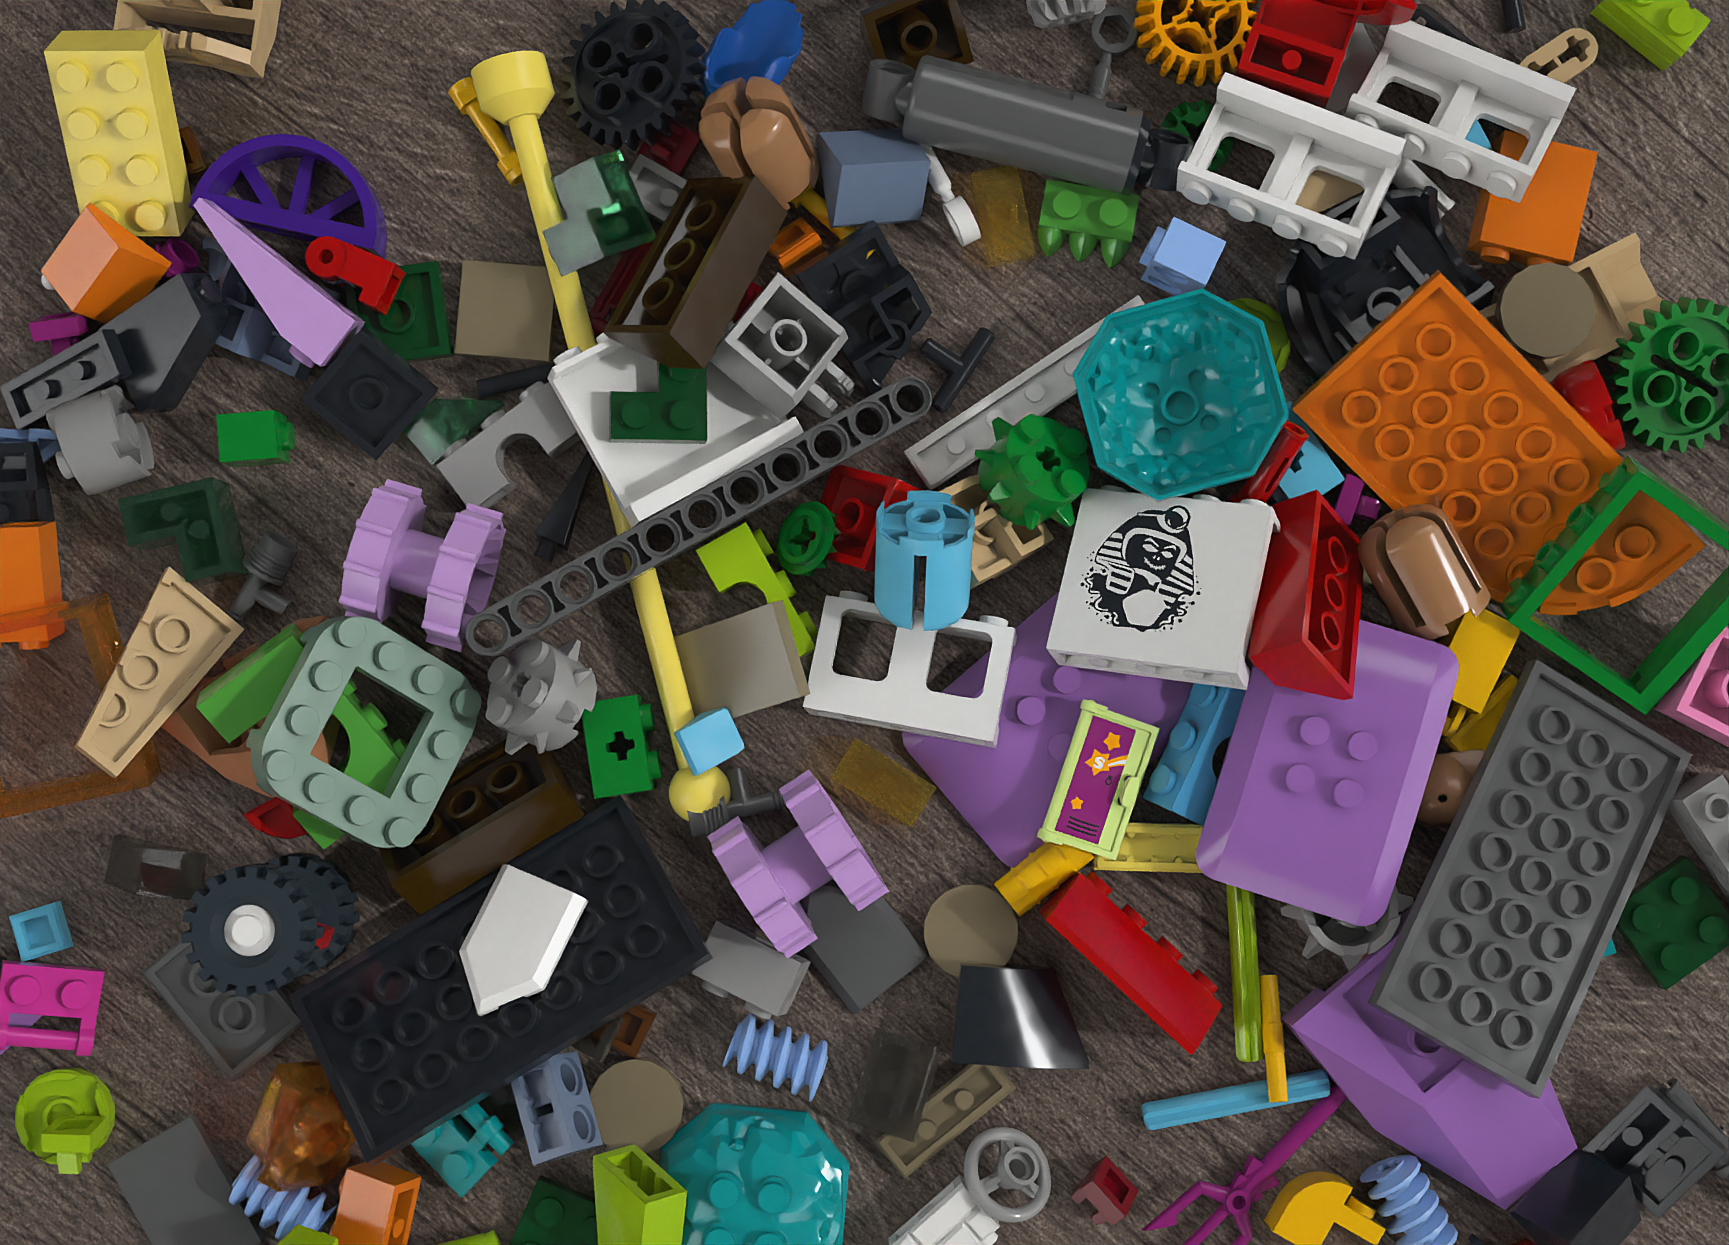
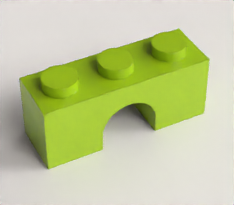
[696,522,818,658]

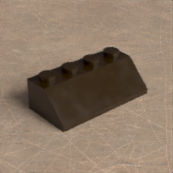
[603,175,788,369]
[379,739,584,915]

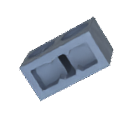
[511,1051,603,1165]

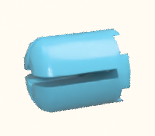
[874,490,975,631]

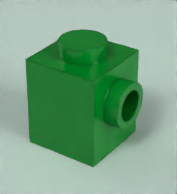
[216,410,295,468]

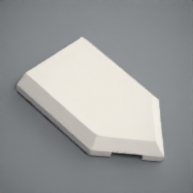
[459,864,588,1016]

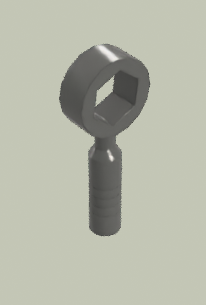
[1086,6,1138,99]

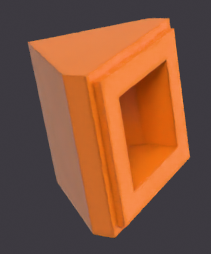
[768,217,824,278]

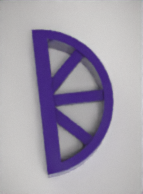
[189,134,387,259]

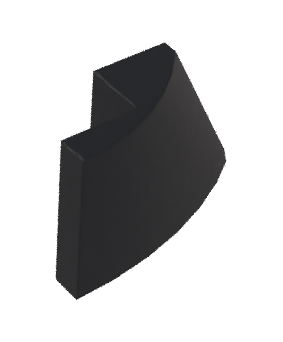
[951,963,1089,1069]

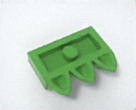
[1037,179,1140,268]

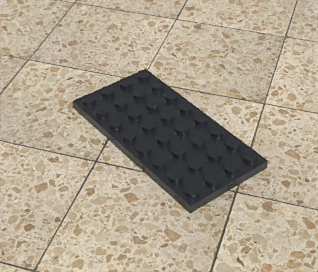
[289,795,713,1166]

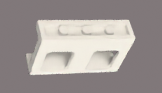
[1345,20,1576,204]
[1176,72,1406,260]
[803,591,1017,748]

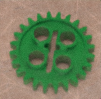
[1605,296,1729,453]

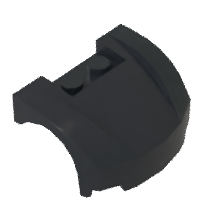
[1276,186,1495,381]

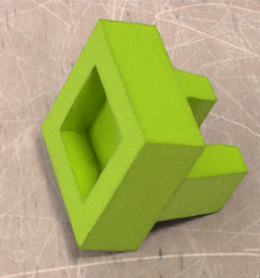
[41,1115,108,1174]

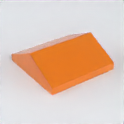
[41,203,172,324]

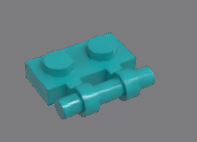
[411,1103,515,1198]

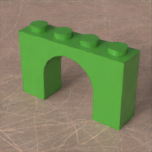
[196,623,408,850]

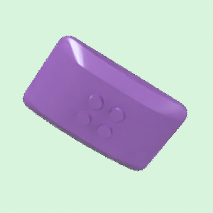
[902,590,1195,867]
[1195,620,1459,926]

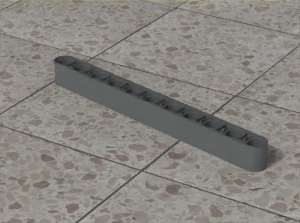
[465,376,932,657]

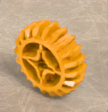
[1133,0,1259,87]

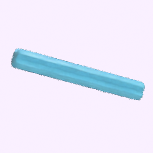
[1142,1069,1330,1130]

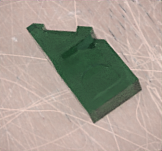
[403,396,505,466]

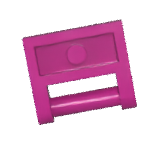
[0,960,104,1056]

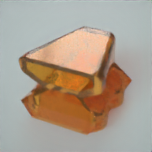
[245,1060,356,1192]

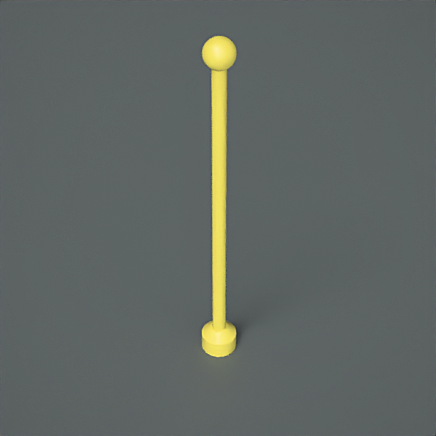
[471,51,731,822]

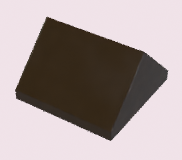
[860,0,974,71]

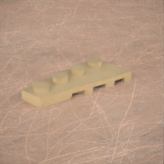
[74,566,244,778]

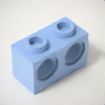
[1139,217,1226,296]

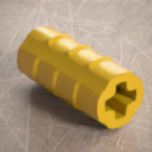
[994,842,1095,917]

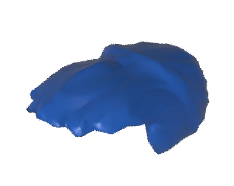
[699,0,804,99]

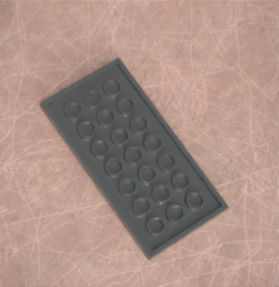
[1368,660,1692,1099]

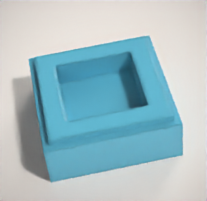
[9,901,74,962]

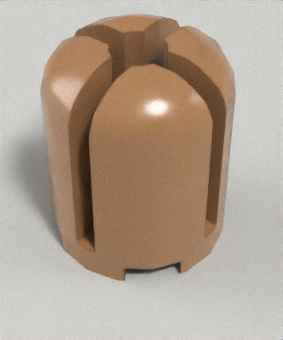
[699,76,820,210]
[1357,503,1491,641]

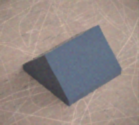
[816,128,931,228]

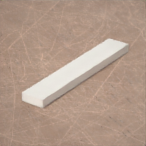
[904,295,1144,491]

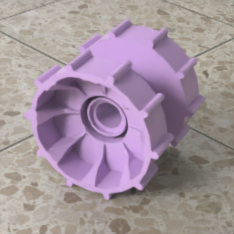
[339,479,506,652]
[707,769,889,959]

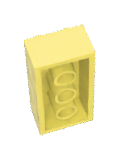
[44,30,195,236]

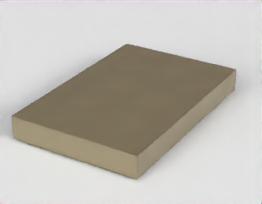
[674,600,810,719]

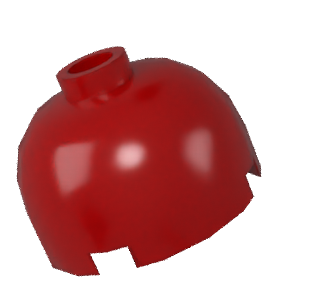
[1550,359,1625,451]

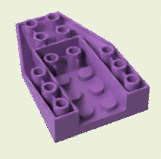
[1281,905,1578,1210]

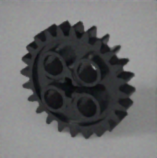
[559,0,707,151]

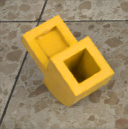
[1264,1171,1386,1245]

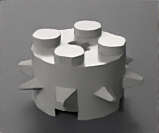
[486,637,597,755]
[1280,885,1414,972]

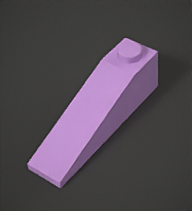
[194,197,365,368]

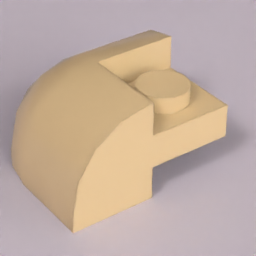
[939,474,1054,590]

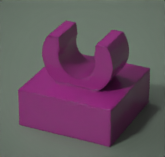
[29,311,94,356]
[1329,474,1381,526]

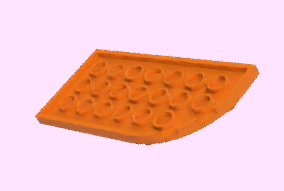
[1291,270,1706,615]

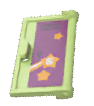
[1036,699,1160,861]

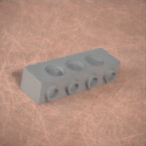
[1668,773,1729,902]

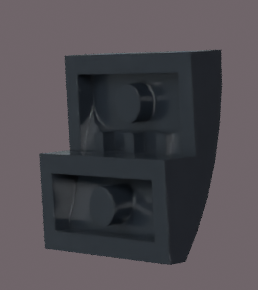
[0,441,55,525]
[1581,1084,1728,1219]

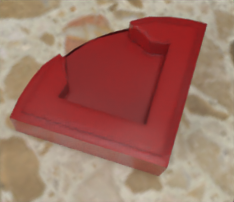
[243,797,309,839]

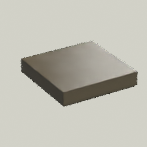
[454,260,556,363]

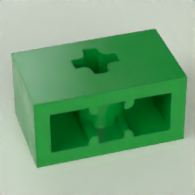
[582,695,662,799]

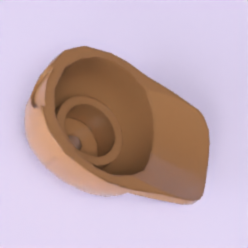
[1416,749,1485,826]

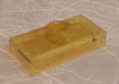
[970,166,1036,268]
[831,737,937,828]

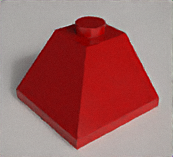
[804,465,922,572]

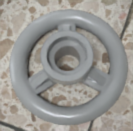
[963,1126,1051,1223]

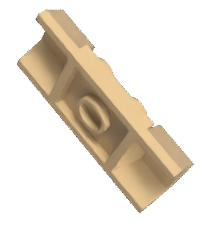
[1479,232,1664,382]

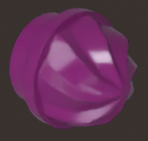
[153,237,200,284]

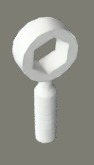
[918,143,981,247]

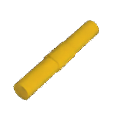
[1259,975,1288,1103]

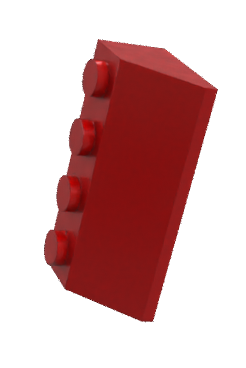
[1247,490,1364,701]
[1038,871,1223,1055]

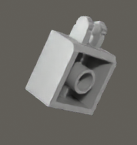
[710,272,854,420]

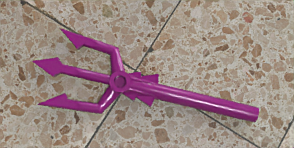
[1142,1084,1348,1245]

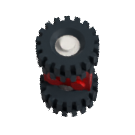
[181,853,360,997]

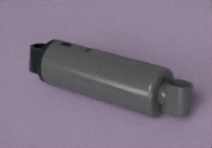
[860,55,1194,196]

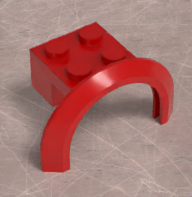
[1235,0,1417,109]

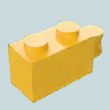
[1439,609,1521,738]

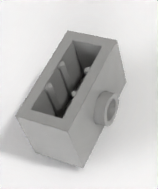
[692,920,811,1020]

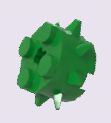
[974,414,1090,530]

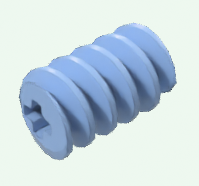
[722,1012,828,1102]
[229,1147,339,1241]
[1360,1154,1458,1245]

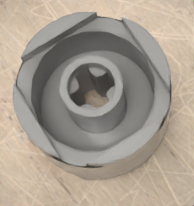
[46,385,154,495]

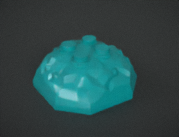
[1073,288,1289,502]
[658,1102,850,1245]

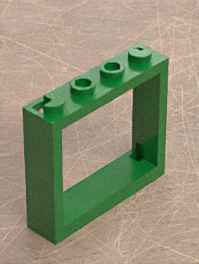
[1500,455,1729,715]

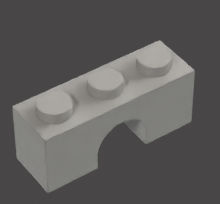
[436,381,581,508]

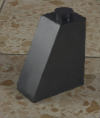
[98,273,230,414]

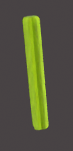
[1226,884,1264,1062]

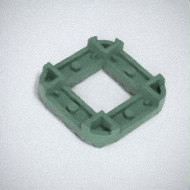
[246,616,482,848]

